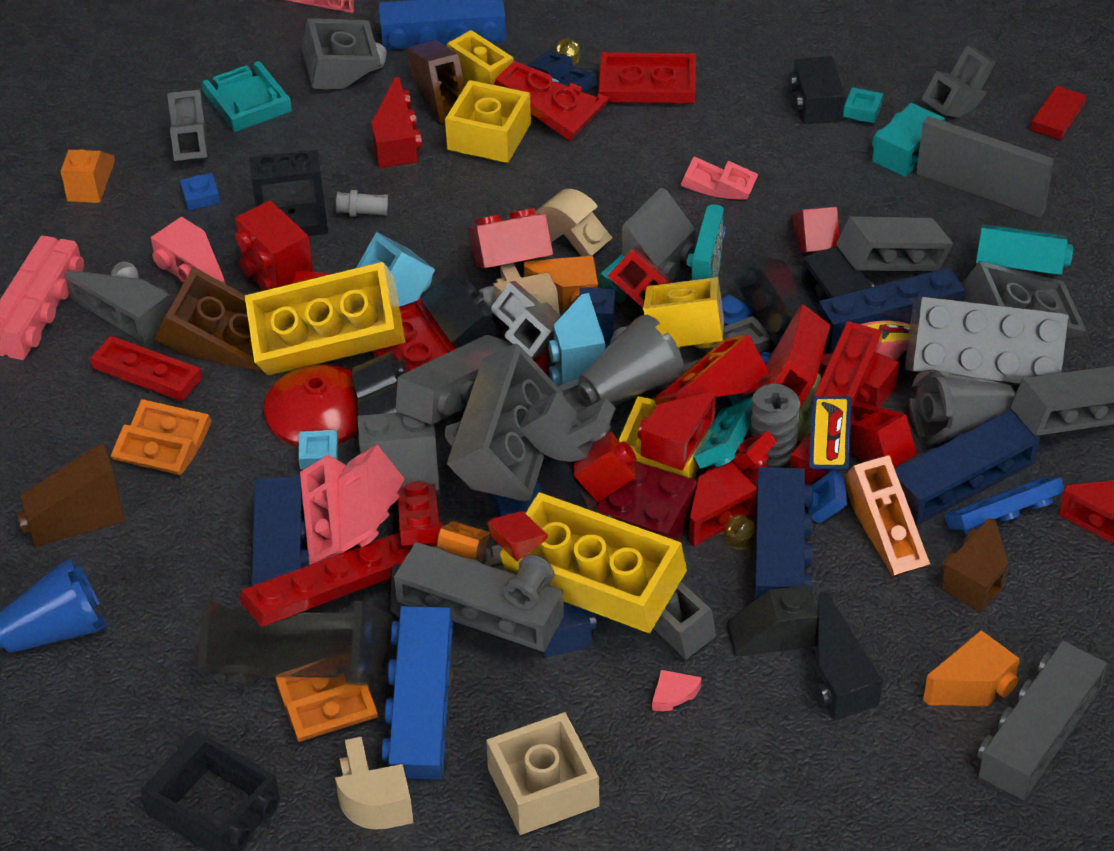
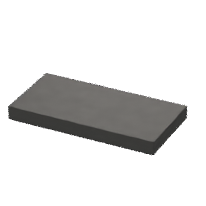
[917,116,1054,218]

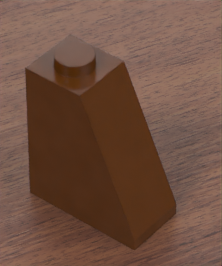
[407,40,465,124]
[17,444,125,547]

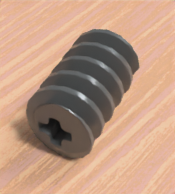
[750,383,800,468]

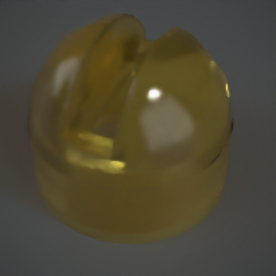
[555,38,580,65]
[725,515,756,549]

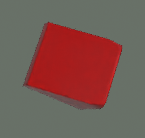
[488,511,549,561]

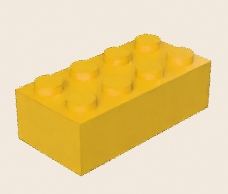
[245,262,405,376]
[500,492,687,634]

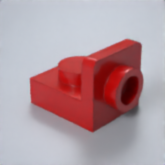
[731,430,777,484]

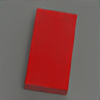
[1030,86,1087,140]

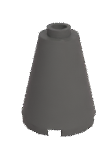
[577,315,684,405]
[909,370,1016,445]

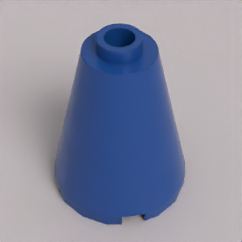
[0,557,108,653]

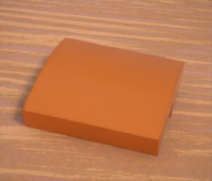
[110,399,212,475]
[275,653,378,742]

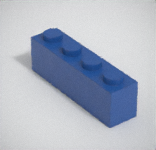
[379,0,506,50]
[382,606,453,780]

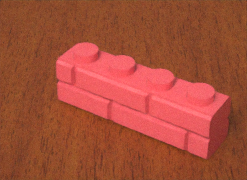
[0,235,84,360]

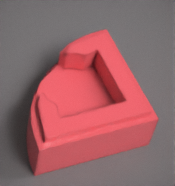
[652,670,702,712]

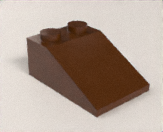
[154,267,261,371]

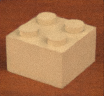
[486,712,599,835]

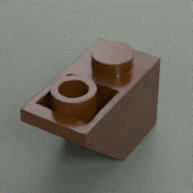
[941,518,1008,613]

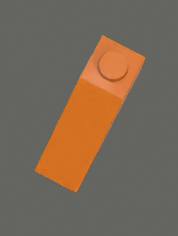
[844,455,930,577]

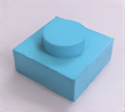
[299,430,338,469]

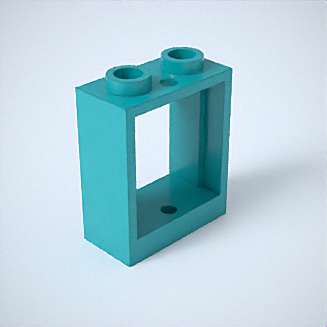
[976,224,1073,275]

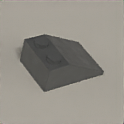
[962,261,1087,339]

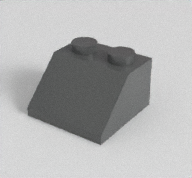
[302,18,380,90]
[622,188,696,281]
[358,412,440,495]

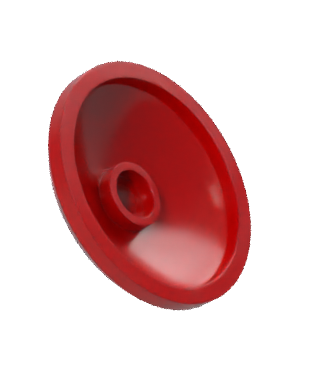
[264,364,359,447]

